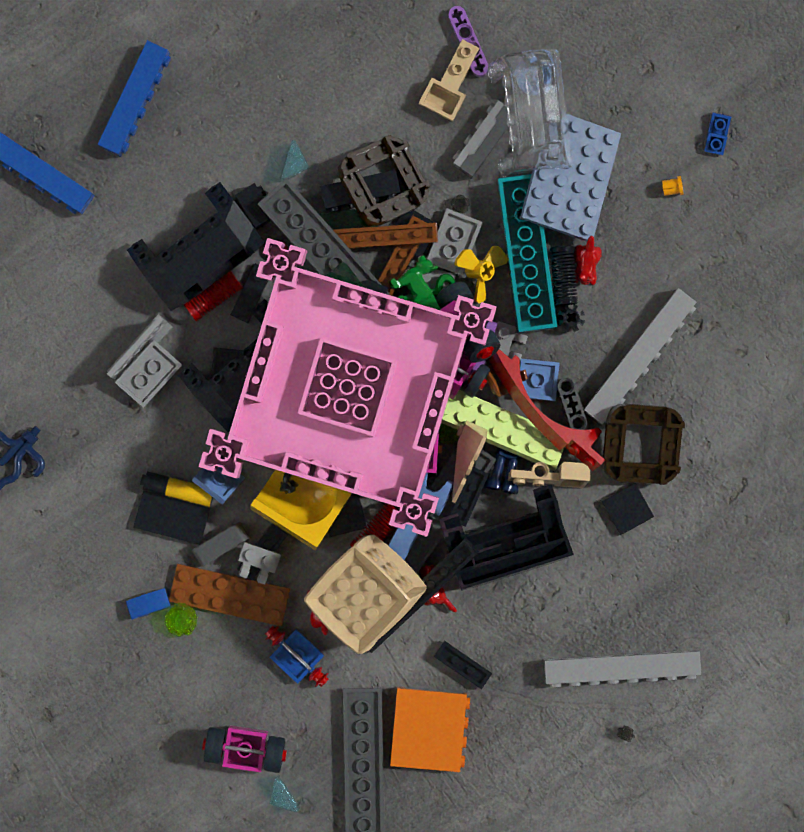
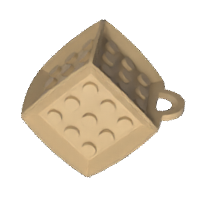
[304,535,427,654]

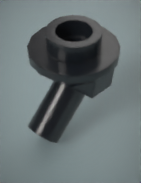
[280,473,298,494]

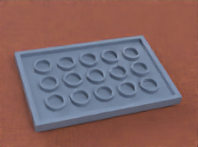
[520,108,621,242]

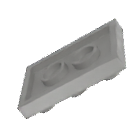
[427,209,482,276]
[114,339,182,408]

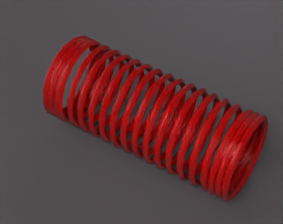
[183,271,243,322]
[350,503,396,547]

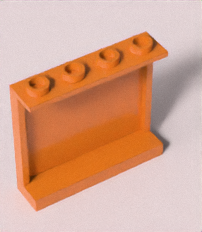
[390,686,470,772]

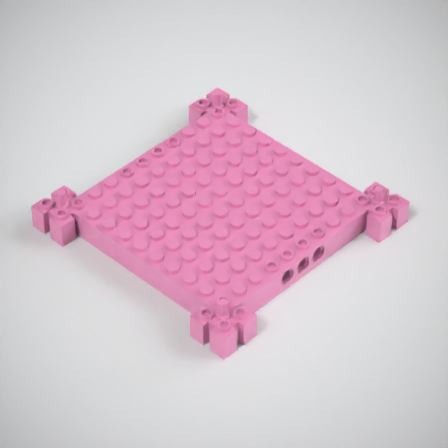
[199,238,497,536]

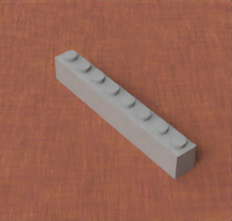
[583,288,697,425]
[543,650,701,687]

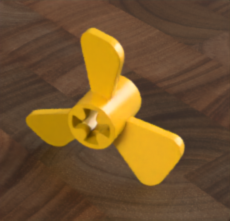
[454,246,508,303]

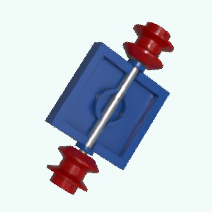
[265,626,329,687]

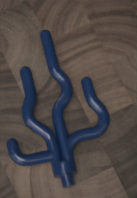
[0,426,45,490]

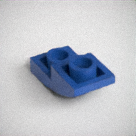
[704,112,732,155]
[126,588,171,620]

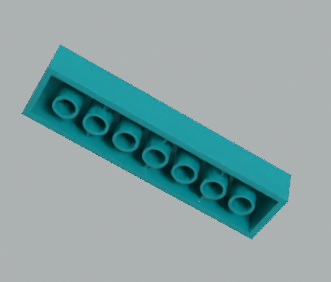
[497,174,557,333]

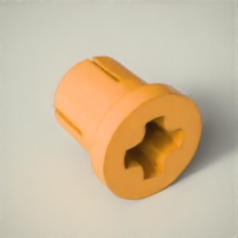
[662,176,684,196]

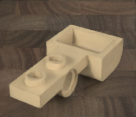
[419,39,479,122]
[508,462,590,488]

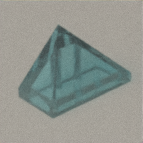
[282,140,310,180]
[270,775,300,812]

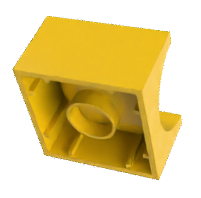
[251,469,352,551]

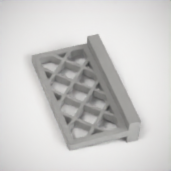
[107,314,173,379]

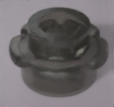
[451,195,470,213]
[617,725,635,742]

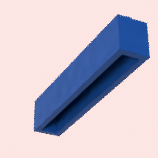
[98,40,171,157]
[0,132,95,215]

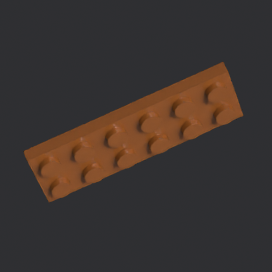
[169,564,290,626]

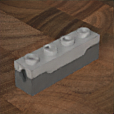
[452,100,517,179]

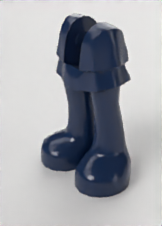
[484,446,520,495]

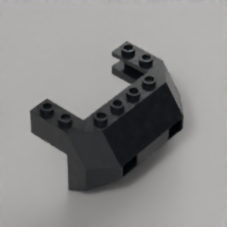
[127,182,265,311]
[178,299,268,432]
[439,484,574,591]

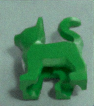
[388,255,455,303]

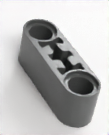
[557,377,587,430]
[192,522,249,567]

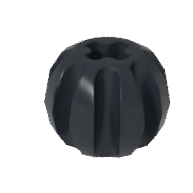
[557,304,585,332]

